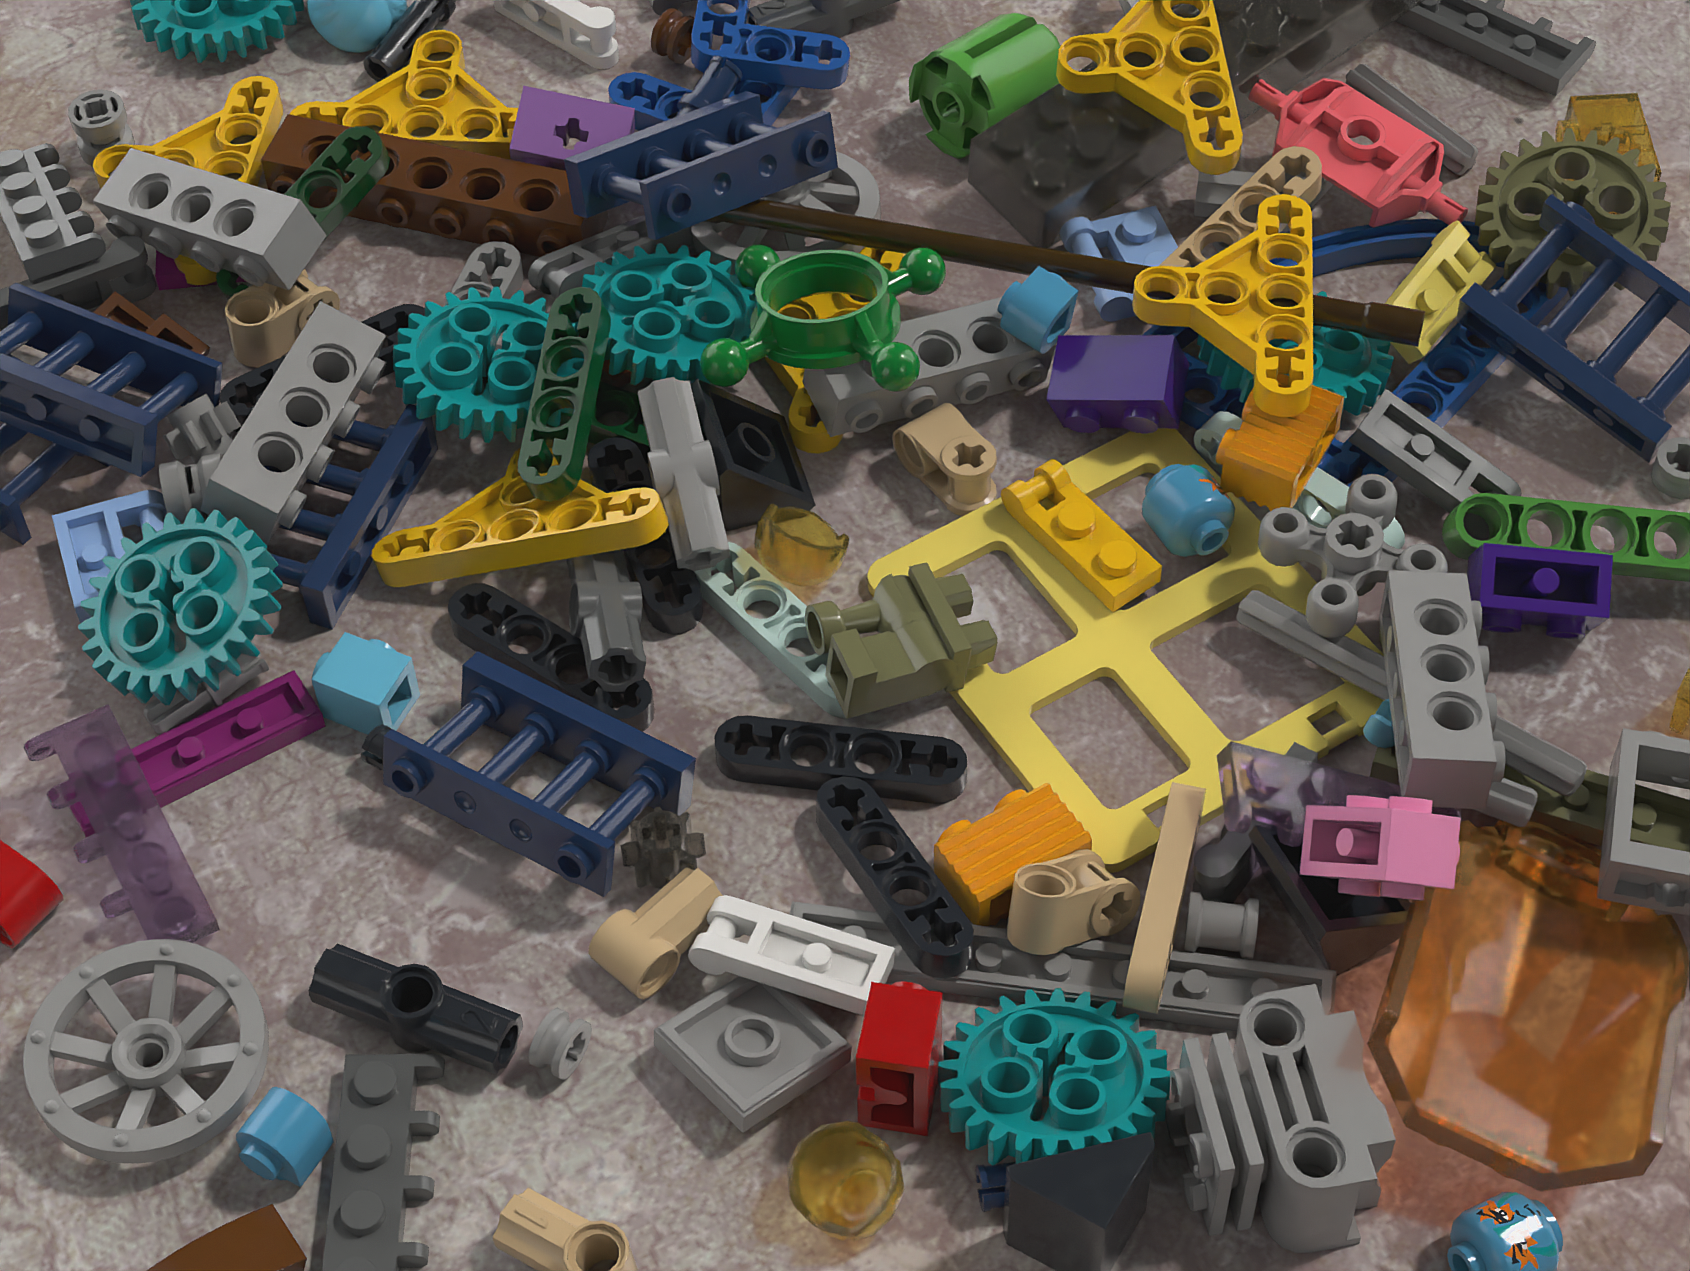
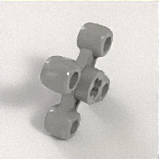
[1258,474,1448,639]

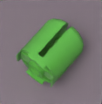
[909,13,1066,159]

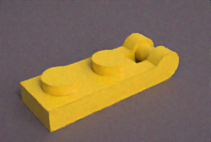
[1001,459,1162,612]

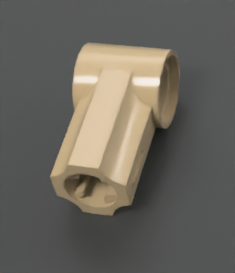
[589,867,723,999]
[493,1188,638,1271]

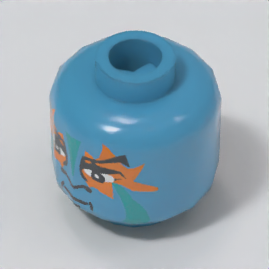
[1142,464,1235,557]
[1447,1192,1563,1271]

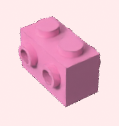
[1300,795,1461,900]

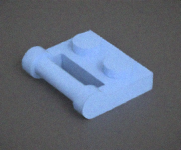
[1059,205,1178,322]
[52,490,167,623]

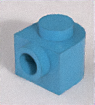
[997,266,1079,354]
[236,1087,334,1187]

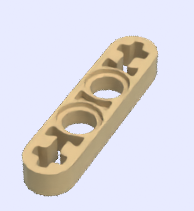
[1152,146,1322,300]
[1122,782,1206,1014]

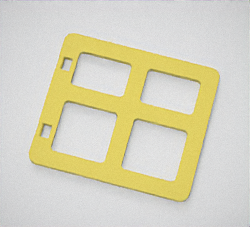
[867,428,1384,873]

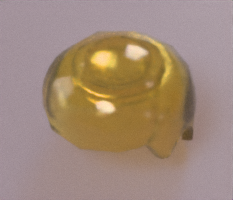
[754,504,850,587]
[787,1121,905,1241]

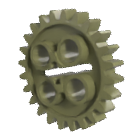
[1475,128,1671,299]

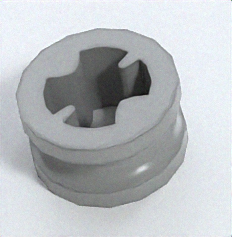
[1651,437,1690,499]
[528,1007,592,1080]

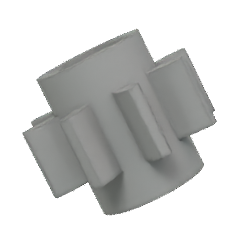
[163,394,241,464]

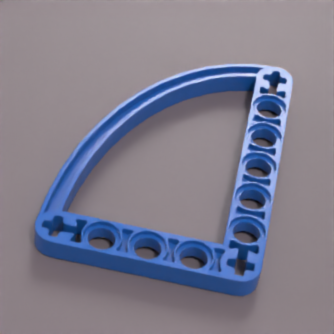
[1143,219,1568,502]

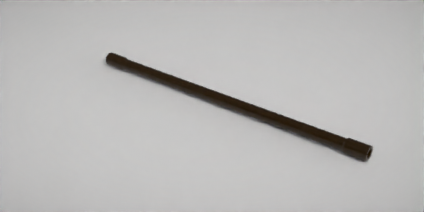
[703,199,1425,347]

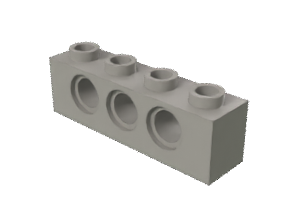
[93,148,327,290]
[802,297,1057,437]
[200,301,387,545]
[1379,570,1505,810]

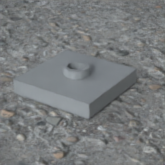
[654,976,852,1133]

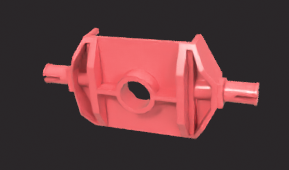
[1248,78,1468,228]

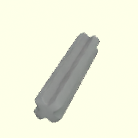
[1345,64,1479,175]

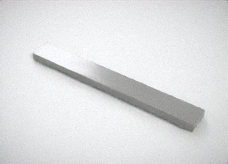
[789,901,1337,1031]

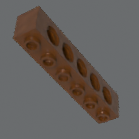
[261,114,608,257]

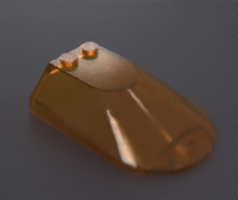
[1367,819,1689,1192]

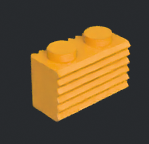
[1216,373,1344,511]
[934,783,1092,926]

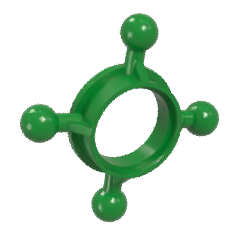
[700,245,946,392]

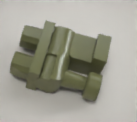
[805,562,998,719]

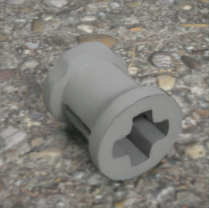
[1184,891,1259,960]

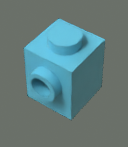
[311,632,420,735]

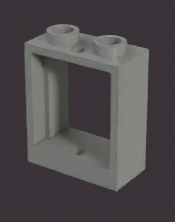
[1597,728,1690,916]

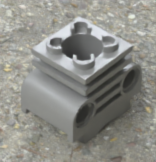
[1166,984,1396,1253]

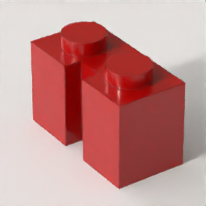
[856,981,943,1136]

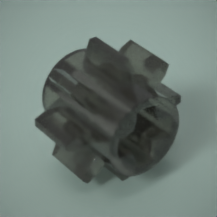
[620,807,706,889]

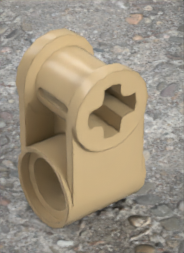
[225,269,340,368]
[892,403,997,516]
[1007,849,1140,955]

